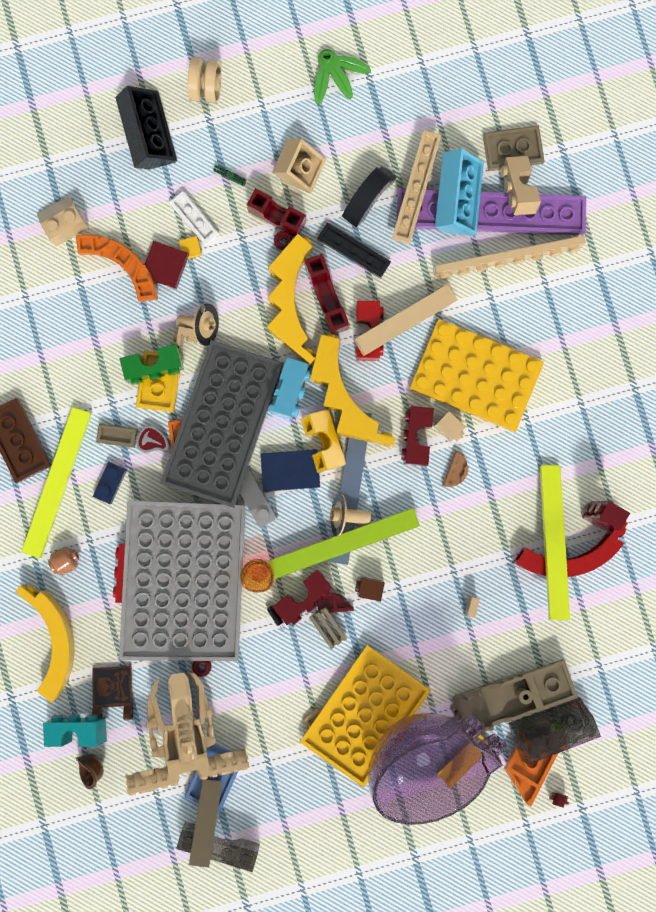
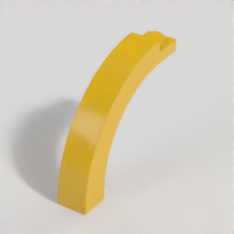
[15,584,75,703]

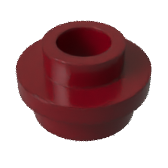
[274,231,292,251]
[192,661,212,677]
[549,792,569,808]

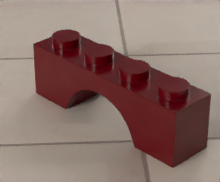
[304,254,350,335]

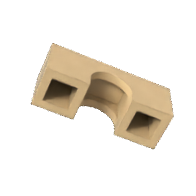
[500,156,541,215]

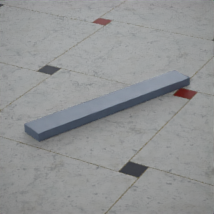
[329,412,372,565]

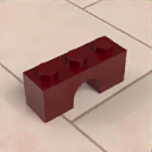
[246,188,306,237]
[401,406,434,467]
[582,501,630,531]
[272,569,333,626]

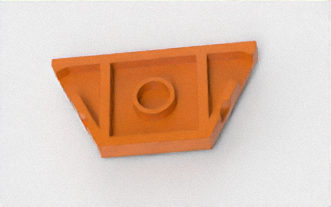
[504,733,566,806]

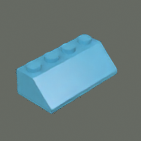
[435,148,484,236]

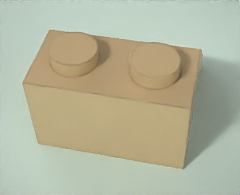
[272,138,326,193]
[37,195,89,247]

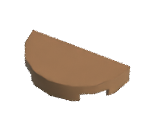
[442,450,469,487]

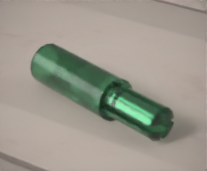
[213,165,247,187]

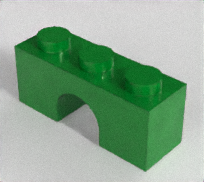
[119,344,184,385]

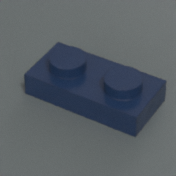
[92,462,127,504]

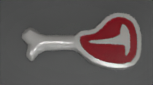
[136,425,172,453]

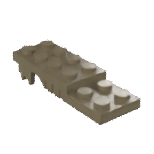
[450,659,578,736]

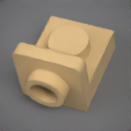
[174,326,197,348]

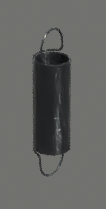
[266,602,284,630]

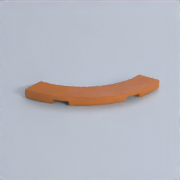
[76,234,158,302]

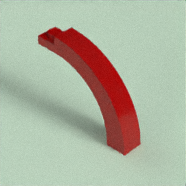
[513,522,628,577]

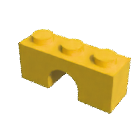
[301,409,346,473]

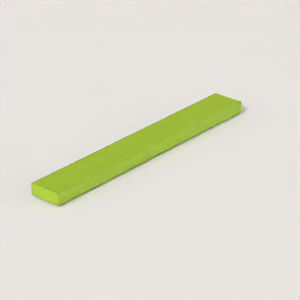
[268,508,420,579]

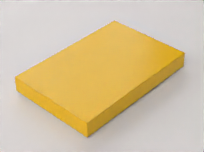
[136,351,183,412]

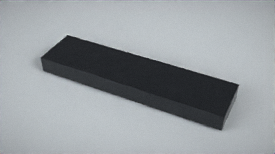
[317,222,391,279]

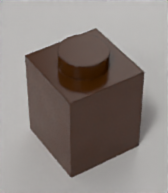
[355,576,385,602]

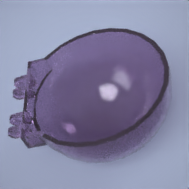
[368,713,507,825]

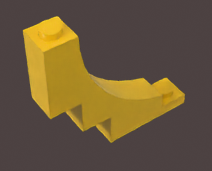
[267,234,315,367]
[310,334,396,448]

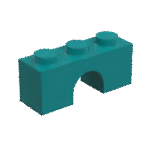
[43,714,107,747]

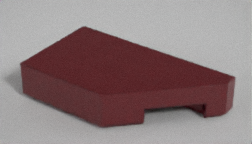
[317,592,354,613]

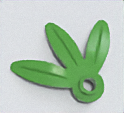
[314,49,371,104]

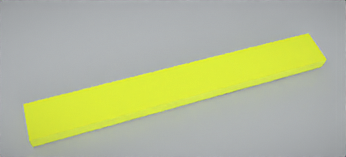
[21,407,92,558]
[540,465,570,621]

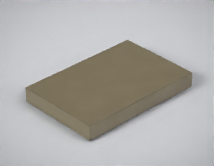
[483,125,545,172]

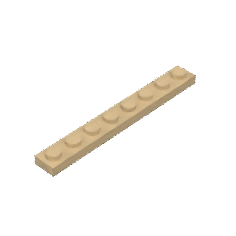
[433,236,586,279]

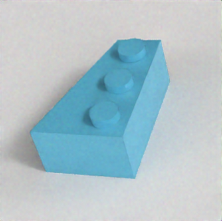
[269,357,312,421]

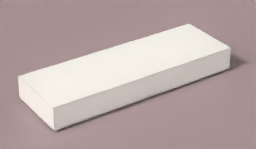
[169,191,219,246]

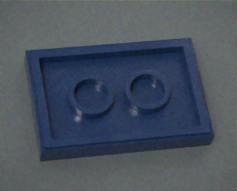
[260,449,320,492]

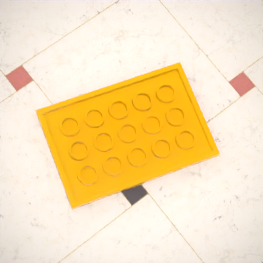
[409,319,544,433]
[300,644,431,788]

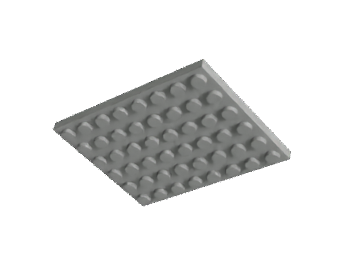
[119,501,246,661]

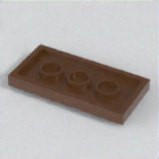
[0,398,52,483]

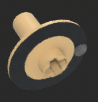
[176,303,219,346]
[330,494,371,536]

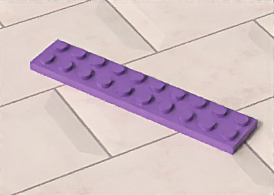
[397,189,587,235]

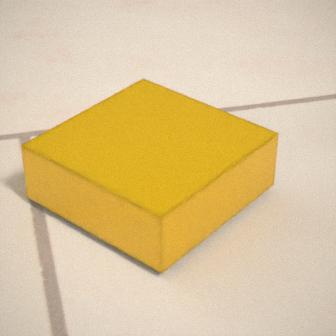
[179,236,202,259]

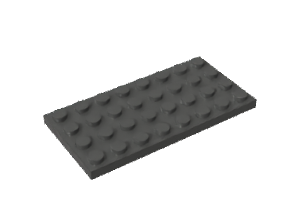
[160,340,284,508]

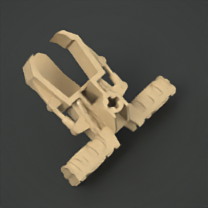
[125,672,250,796]

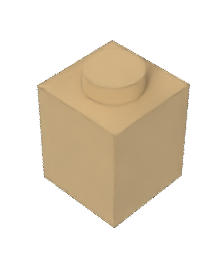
[434,411,466,442]

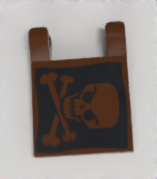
[92,666,134,721]

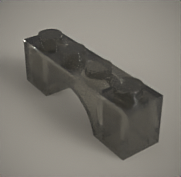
[176,821,260,872]

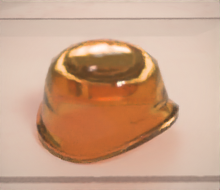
[240,559,274,593]

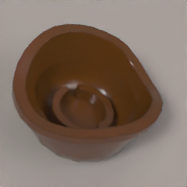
[75,754,104,789]

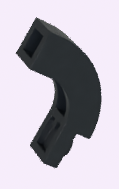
[342,166,397,228]

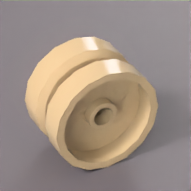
[188,57,221,104]

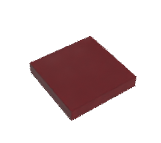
[145,241,189,290]

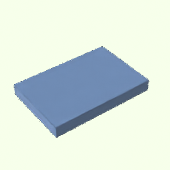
[184,743,239,813]

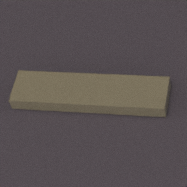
[189,779,222,868]

